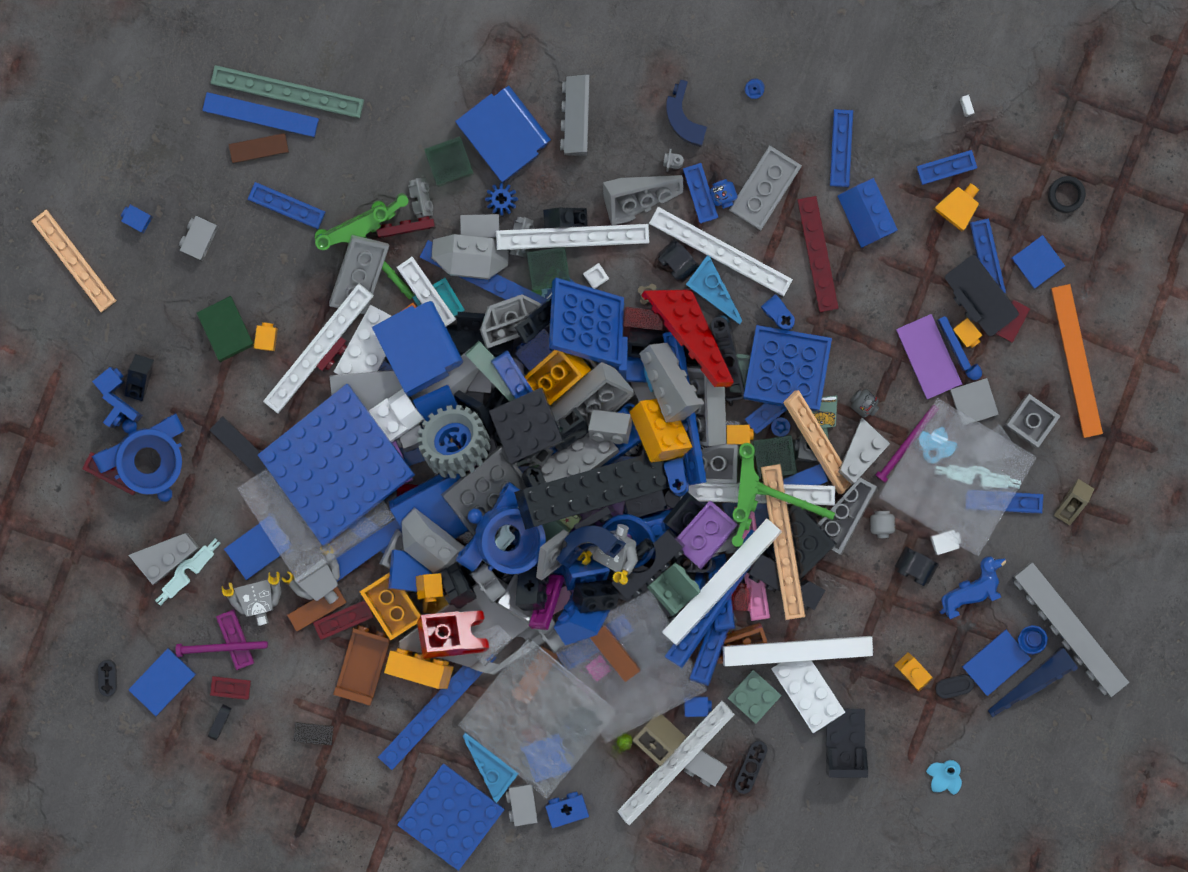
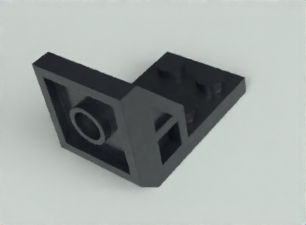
[826,708,868,778]

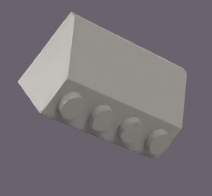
[560,75,589,156]
[550,362,634,427]
[687,366,726,446]

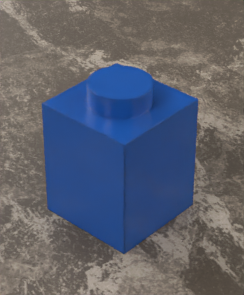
[121,204,153,234]
[92,367,125,395]
[684,696,712,717]

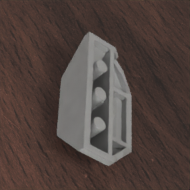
[431,234,509,280]
[480,295,550,348]
[402,507,465,573]

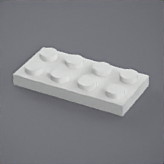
[334,305,391,375]
[771,660,845,734]

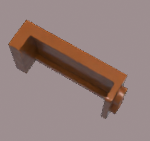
[333,625,390,705]

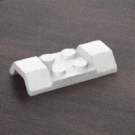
[369,389,425,442]

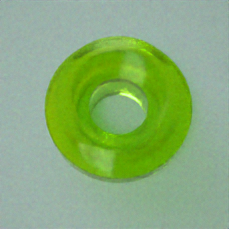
[617,732,632,751]

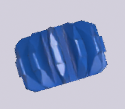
[485,183,518,216]

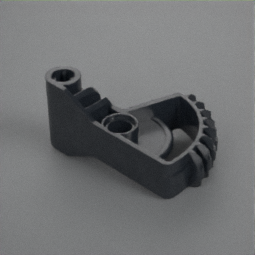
[711,314,745,406]

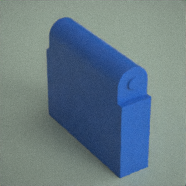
[455,86,551,183]
[372,301,463,397]
[389,474,469,539]

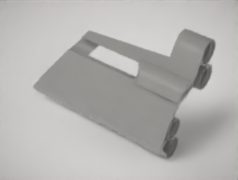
[399,563,565,675]

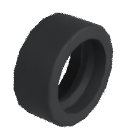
[1048,176,1086,213]

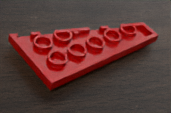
[641,290,734,387]

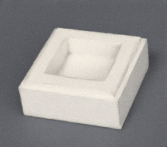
[960,95,974,117]
[583,263,609,289]

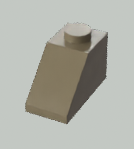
[1054,479,1094,525]

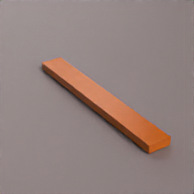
[1051,284,1103,438]

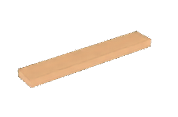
[31,210,117,313]
[783,390,852,494]

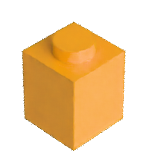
[953,318,982,348]
[254,322,278,351]
[726,425,754,444]
[416,573,443,602]

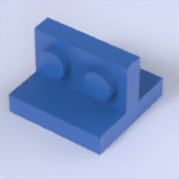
[102,392,143,428]

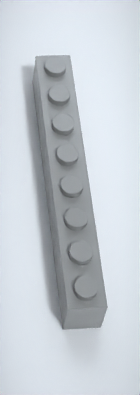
[1012,562,1129,697]

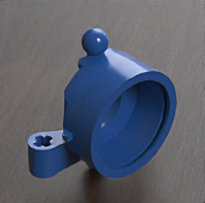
[92,413,185,502]
[456,482,546,574]

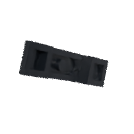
[514,297,552,344]

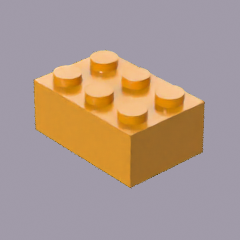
[524,350,592,405]
[629,399,692,463]
[360,572,422,640]
[384,648,454,689]

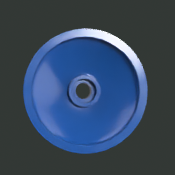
[602,514,655,569]

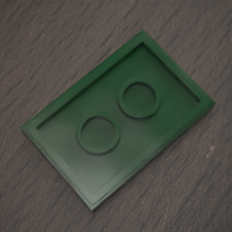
[197,296,254,362]

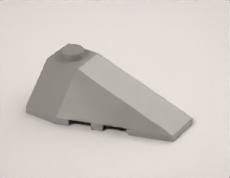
[411,349,479,402]

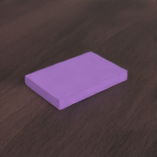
[678,501,739,569]

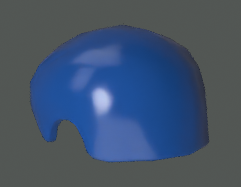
[1018,625,1048,655]

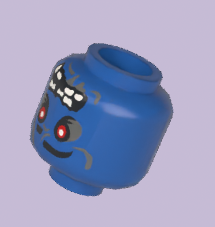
[710,179,738,209]

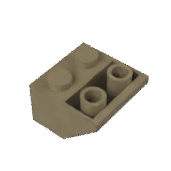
[632,711,686,767]

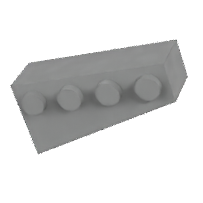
[639,343,705,423]
[818,478,878,555]

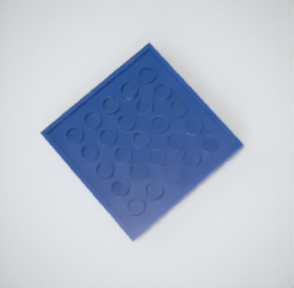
[258,384,415,546]

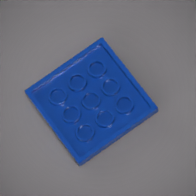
[549,278,624,368]
[743,325,832,412]
[397,763,505,871]

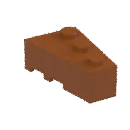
[717,622,768,664]

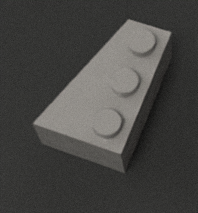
[129,533,200,585]

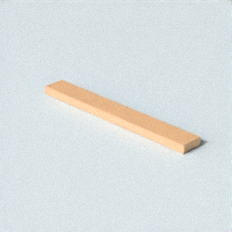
[761,464,806,620]

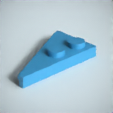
[686,255,742,325]
[463,732,519,803]

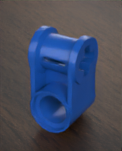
[761,294,795,330]
[664,457,689,497]

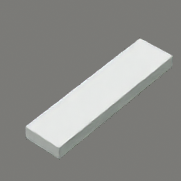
[397,257,456,327]

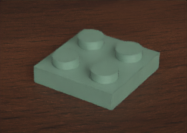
[727,670,782,724]

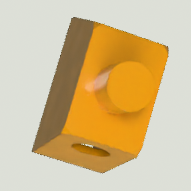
[934,183,979,232]
[894,652,933,692]

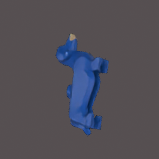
[940,556,1006,619]

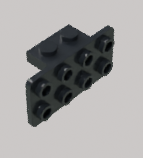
[945,255,1019,336]
[446,312,514,357]

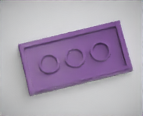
[896,314,962,400]

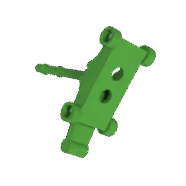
[314,193,415,300]
[732,443,835,548]

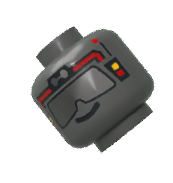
[850,389,879,418]

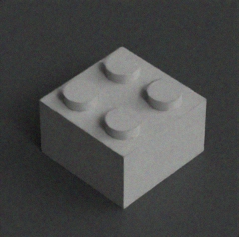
[1004,394,1060,448]

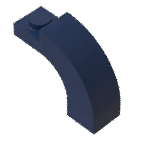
[666,79,707,147]
[556,526,626,568]

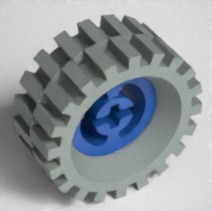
[417,405,490,478]

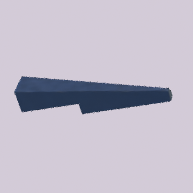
[988,647,1078,717]

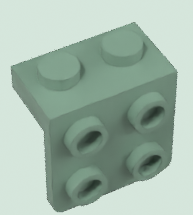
[647,563,701,616]

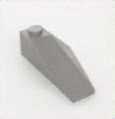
[603,175,683,226]
[663,444,741,483]

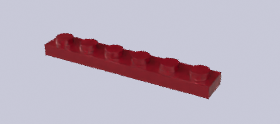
[797,196,839,313]

